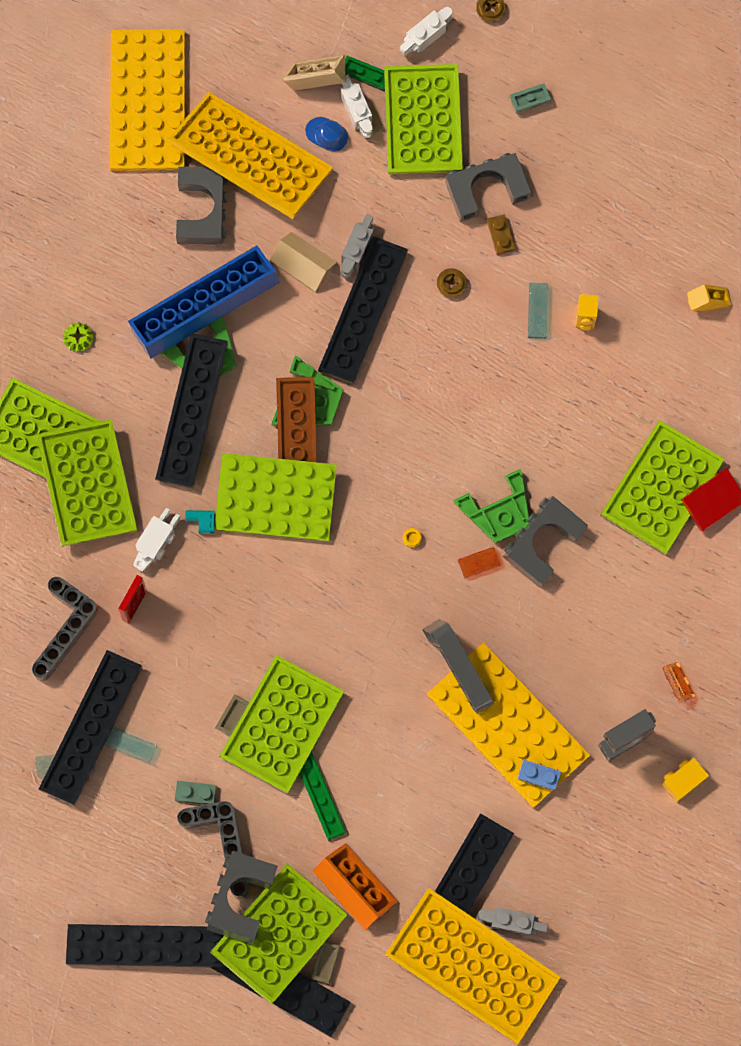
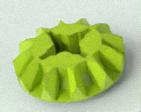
[63,322,93,352]

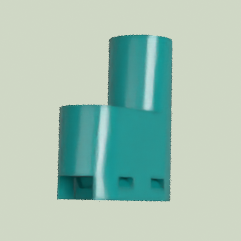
[185,510,215,534]

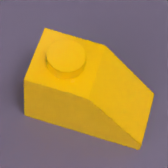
[687,284,731,312]

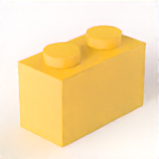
[575,294,598,331]
[662,758,709,803]

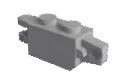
[341,214,374,278]
[477,907,548,936]

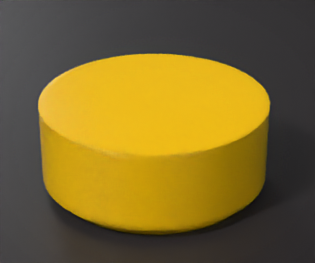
[402,528,422,548]

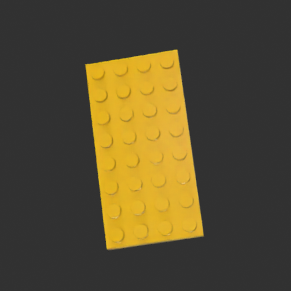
[110,29,185,171]
[168,92,333,219]
[427,642,590,808]
[385,888,561,1044]

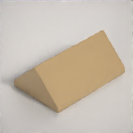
[283,55,345,91]
[270,232,337,293]

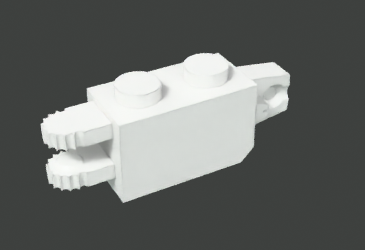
[400,6,453,56]
[340,75,373,138]
[133,508,181,572]

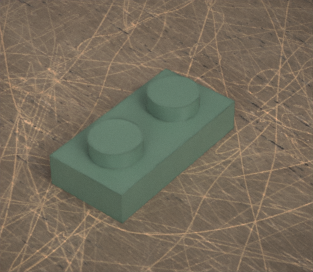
[509,83,551,114]
[175,781,216,805]

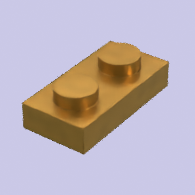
[487,214,515,255]

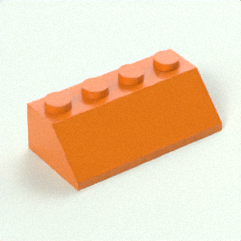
[313,843,398,930]

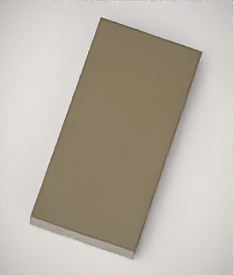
[215,694,249,736]
[311,941,341,985]

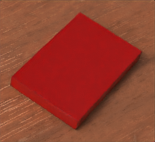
[681,468,741,531]
[118,575,147,624]

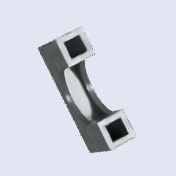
[445,153,531,222]
[176,167,227,244]
[503,496,588,586]
[598,709,656,762]
[205,851,278,945]

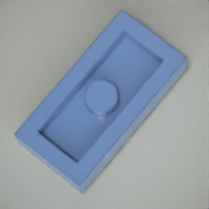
[518,760,561,791]

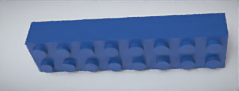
[128,245,280,359]

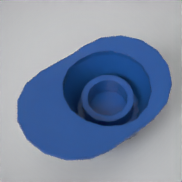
[305,117,348,151]

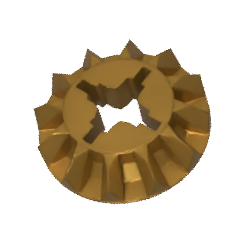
[476,0,505,22]
[437,268,467,298]

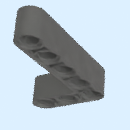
[32,577,98,681]
[422,619,494,714]
[177,801,248,899]

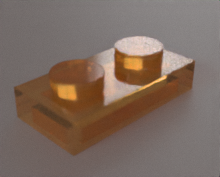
[458,546,501,579]
[662,662,695,703]

